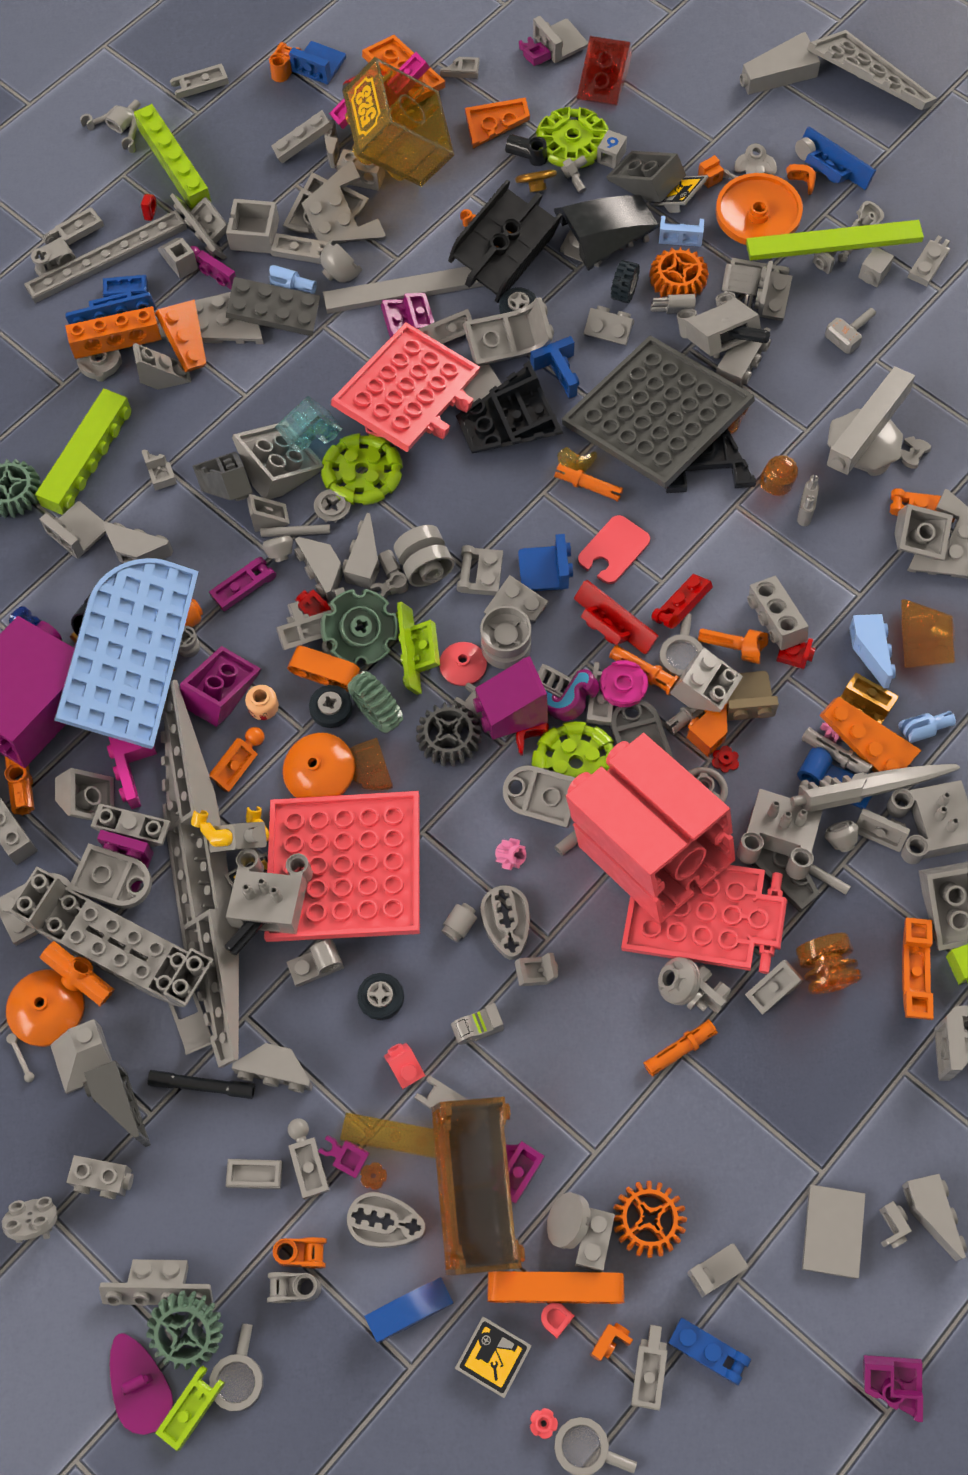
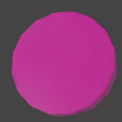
[599,660,648,707]

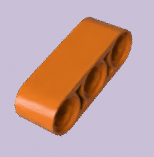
[287,646,361,692]

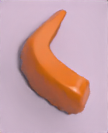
[786,164,816,195]

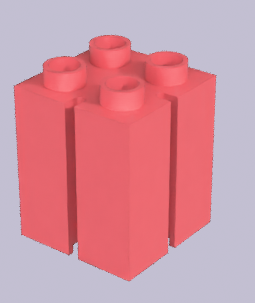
[566,732,735,924]

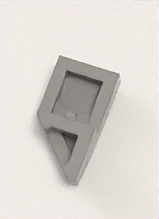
[142,450,177,491]

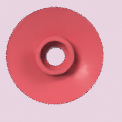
[439,642,487,686]

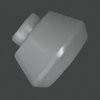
[262,535,293,562]
[824,820,858,852]

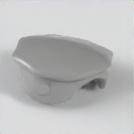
[827,409,903,476]

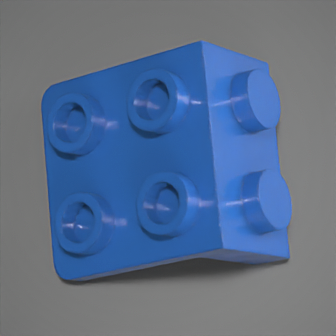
[518,534,573,591]

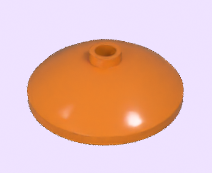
[283,733,355,798]
[6,969,85,1047]

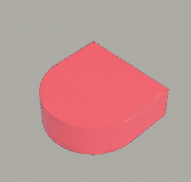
[541,1303,575,1339]

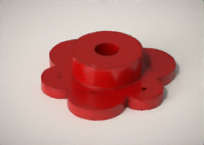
[712,746,739,773]

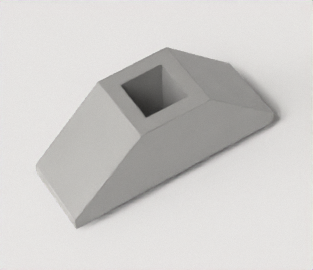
[132,343,191,390]
[103,521,173,563]
[294,537,343,604]
[91,803,171,847]
[232,1043,313,1093]

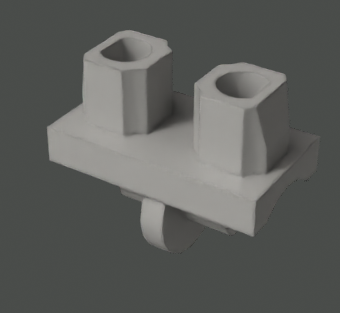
[687,965,731,1014]

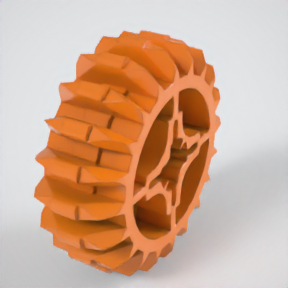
[649,246,709,298]
[613,1181,687,1258]

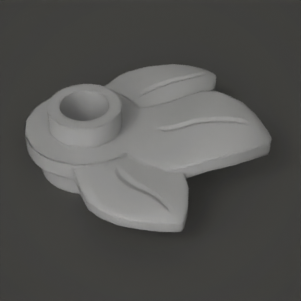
[735,143,777,175]

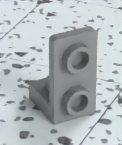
[687,1243,748,1298]

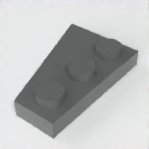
[751,848,820,913]

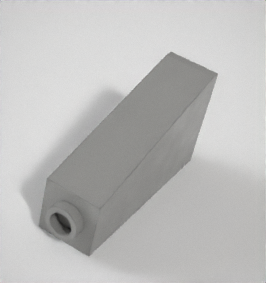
[740,32,820,95]

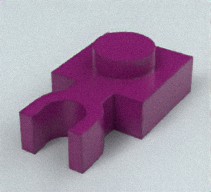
[519,37,551,66]
[318,1135,370,1178]

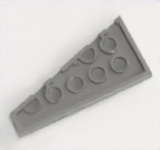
[807,30,937,110]
[155,292,264,344]

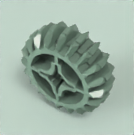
[0,458,41,519]
[348,671,403,733]
[146,1290,224,1370]

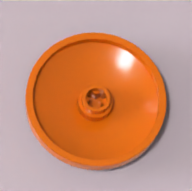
[716,173,803,245]

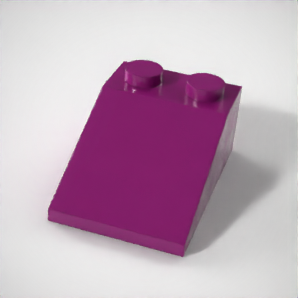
[180,646,261,727]

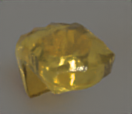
[557,447,597,473]

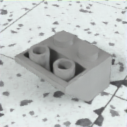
[670,648,743,712]

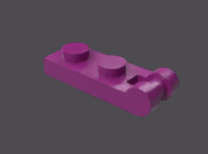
[209,557,276,612]

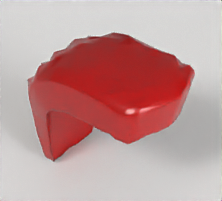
[515,723,549,756]

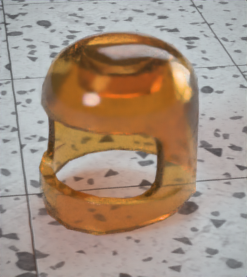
[760,455,798,496]

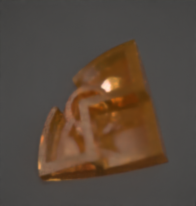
[350,738,393,790]

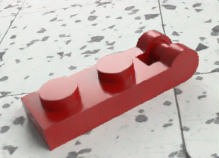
[651,574,713,629]

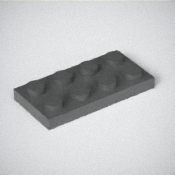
[226,277,320,336]

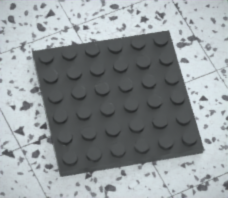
[562,335,755,489]

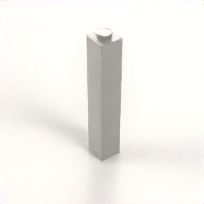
[827,366,915,475]

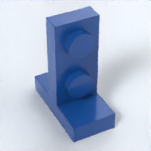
[530,336,580,399]

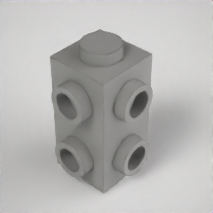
[66,1155,134,1200]

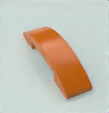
[902,917,934,1020]

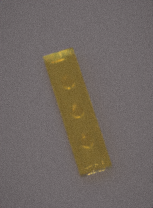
[340,1113,451,1160]

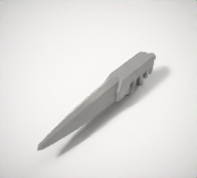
[790,764,960,812]

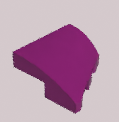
[863,1355,923,1422]

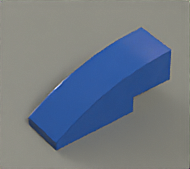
[364,1277,454,1344]

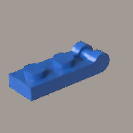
[667,1317,751,1386]

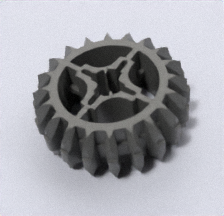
[416,702,482,767]

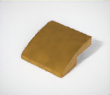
[840,673,899,724]

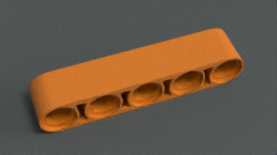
[487,1271,625,1304]

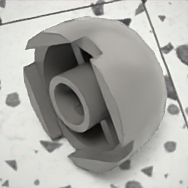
[320,239,362,283]

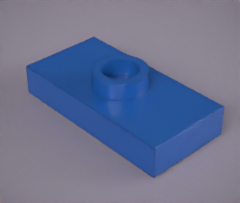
[103,275,148,297]

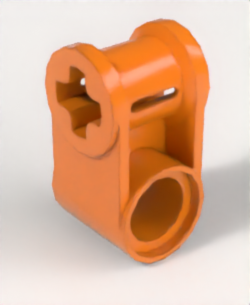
[269,42,302,82]
[273,1237,327,1269]

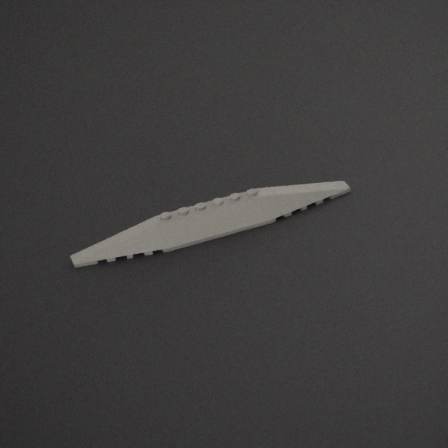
[161,680,239,1068]

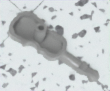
[838,201,884,262]

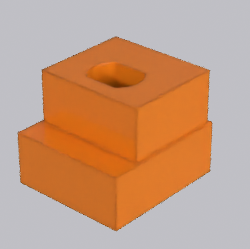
[698,155,724,188]

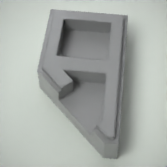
[440,57,480,79]

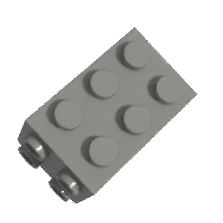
[463,297,554,366]

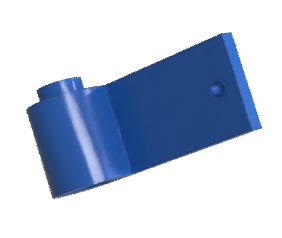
[797,747,872,809]

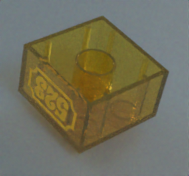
[343,57,454,187]

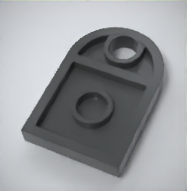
[611,700,674,759]

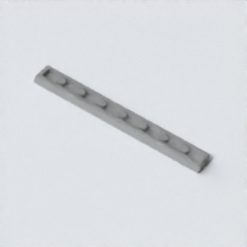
[24,210,187,303]
[323,267,484,314]

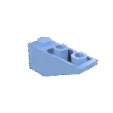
[849,614,896,688]

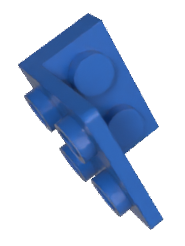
[289,41,346,85]

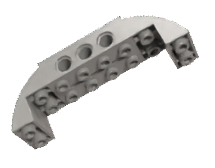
[8,867,214,1007]

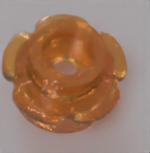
[361,1162,387,1190]

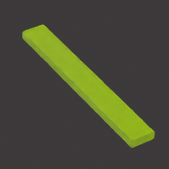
[746,220,924,261]

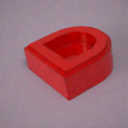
[141,194,157,221]

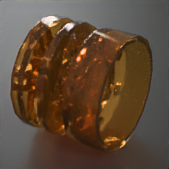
[795,933,863,994]

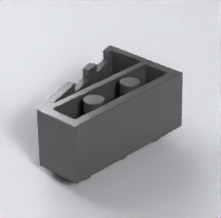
[193,451,253,501]

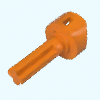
[698,628,769,664]

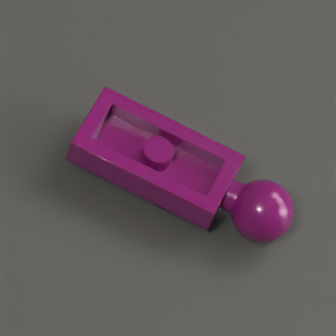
[190,246,236,289]

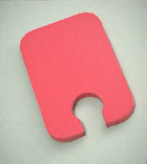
[578,515,650,584]

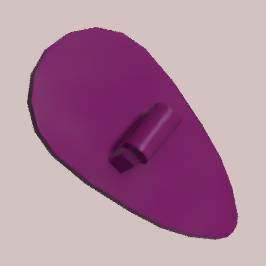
[109,1333,174,1435]

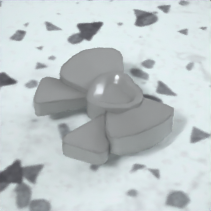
[900,436,931,469]

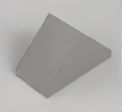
[247,494,290,532]

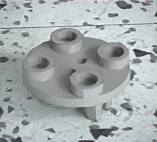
[2,1197,58,1243]

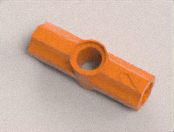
[4,757,35,815]
[39,941,115,1007]

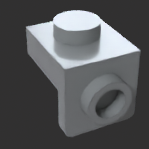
[813,251,837,274]
[515,952,558,986]
[879,1201,912,1249]

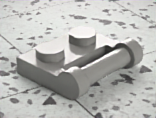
[456,545,503,596]

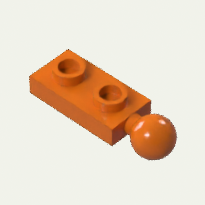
[209,727,265,792]

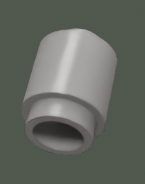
[441,903,477,942]

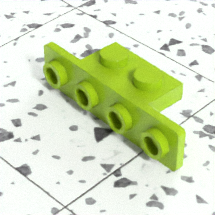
[396,601,440,695]

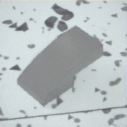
[324,120,340,169]

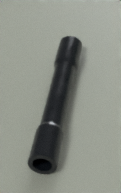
[147,1070,255,1099]

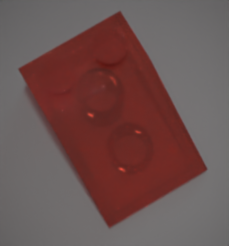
[577,36,633,106]

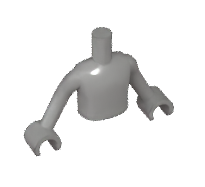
[80,99,141,153]

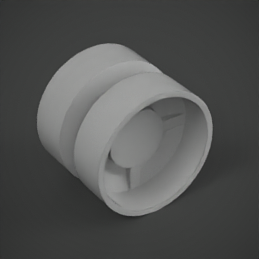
[393,525,455,587]
[480,606,531,669]

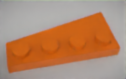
[819,697,921,773]

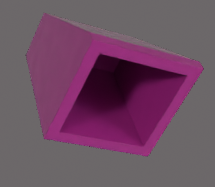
[473,656,548,740]

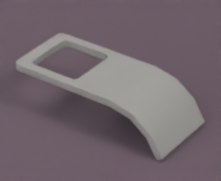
[169,992,211,1055]

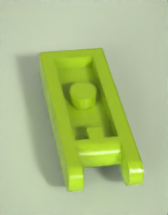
[155,1365,225,1451]

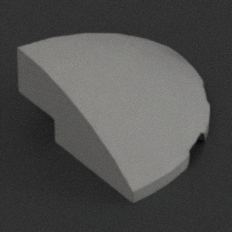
[283,172,369,234]

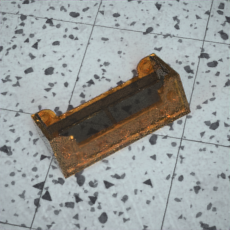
[431,1097,525,1275]

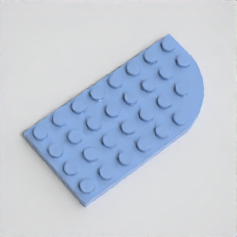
[54,558,199,749]

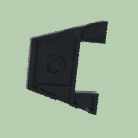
[666,428,756,493]

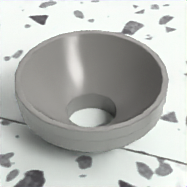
[658,957,701,1006]

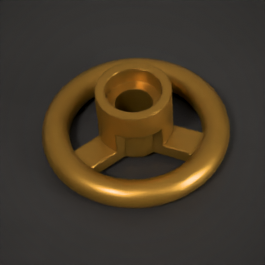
[515,170,557,192]

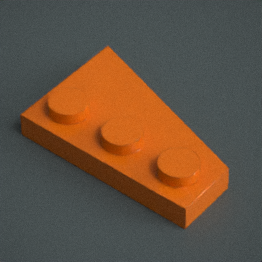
[465,97,530,148]
[155,299,207,373]

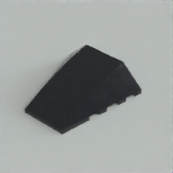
[554,195,659,271]
[456,360,563,454]

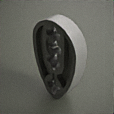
[480,886,530,960]
[347,1192,426,1248]

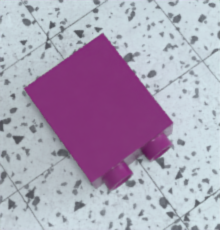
[0,616,76,768]

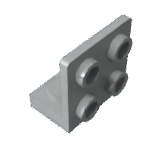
[533,16,588,63]
[754,261,793,321]
[39,501,106,559]

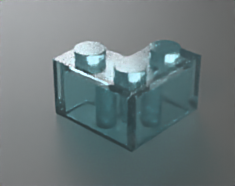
[275,396,343,452]

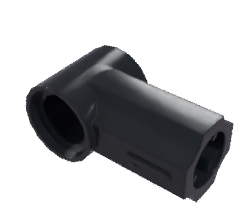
[505,134,548,166]

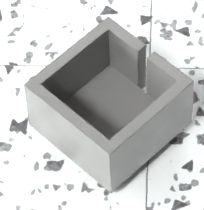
[226,199,279,253]

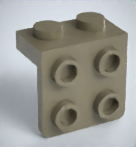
[726,671,779,721]

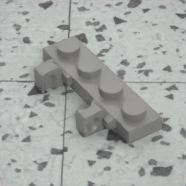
[276,587,363,650]

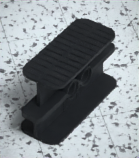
[448,180,563,303]

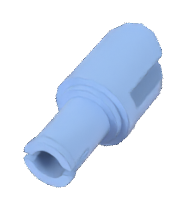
[269,265,317,294]
[898,711,956,743]

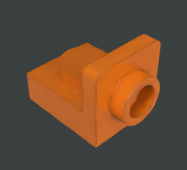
[590,1323,633,1361]

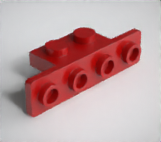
[574,580,658,654]

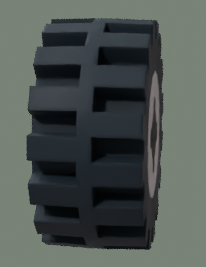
[611,260,640,303]

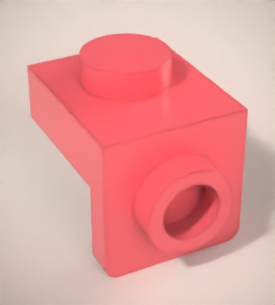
[384,1043,426,1089]

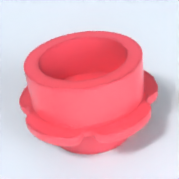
[530,1408,558,1439]

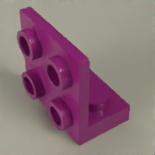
[97,830,154,892]

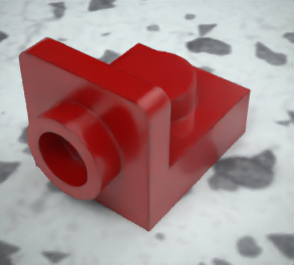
[294,589,331,617]
[776,638,816,669]

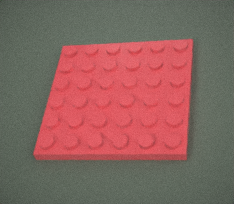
[264,791,420,942]

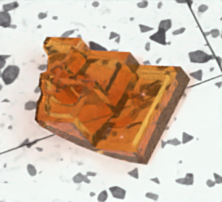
[901,599,955,668]

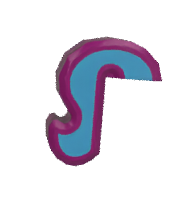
[546,669,600,721]

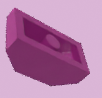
[490,1141,545,1204]

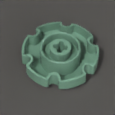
[320,589,398,665]

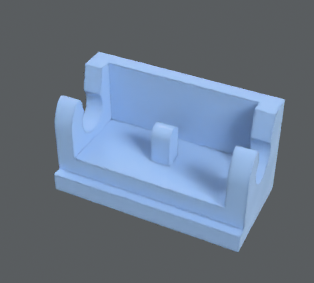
[659,216,704,247]

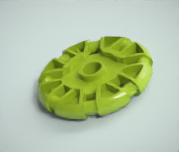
[536,107,609,168]
[321,433,403,505]
[532,721,614,778]

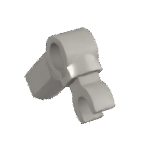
[370,549,409,599]

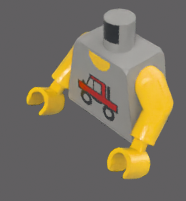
[191,806,269,853]

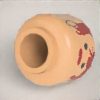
[245,685,279,720]

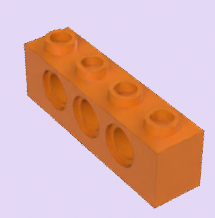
[65,306,162,359]

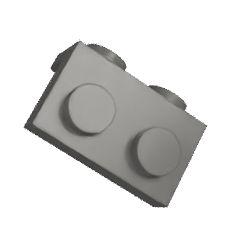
[584,306,635,346]

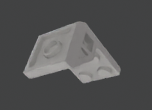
[934,1006,968,1081]

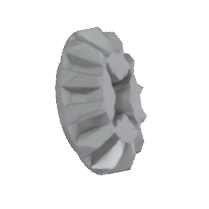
[314,489,351,523]

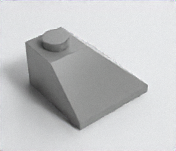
[894,504,953,561]
[55,768,114,821]
[50,1019,112,1094]

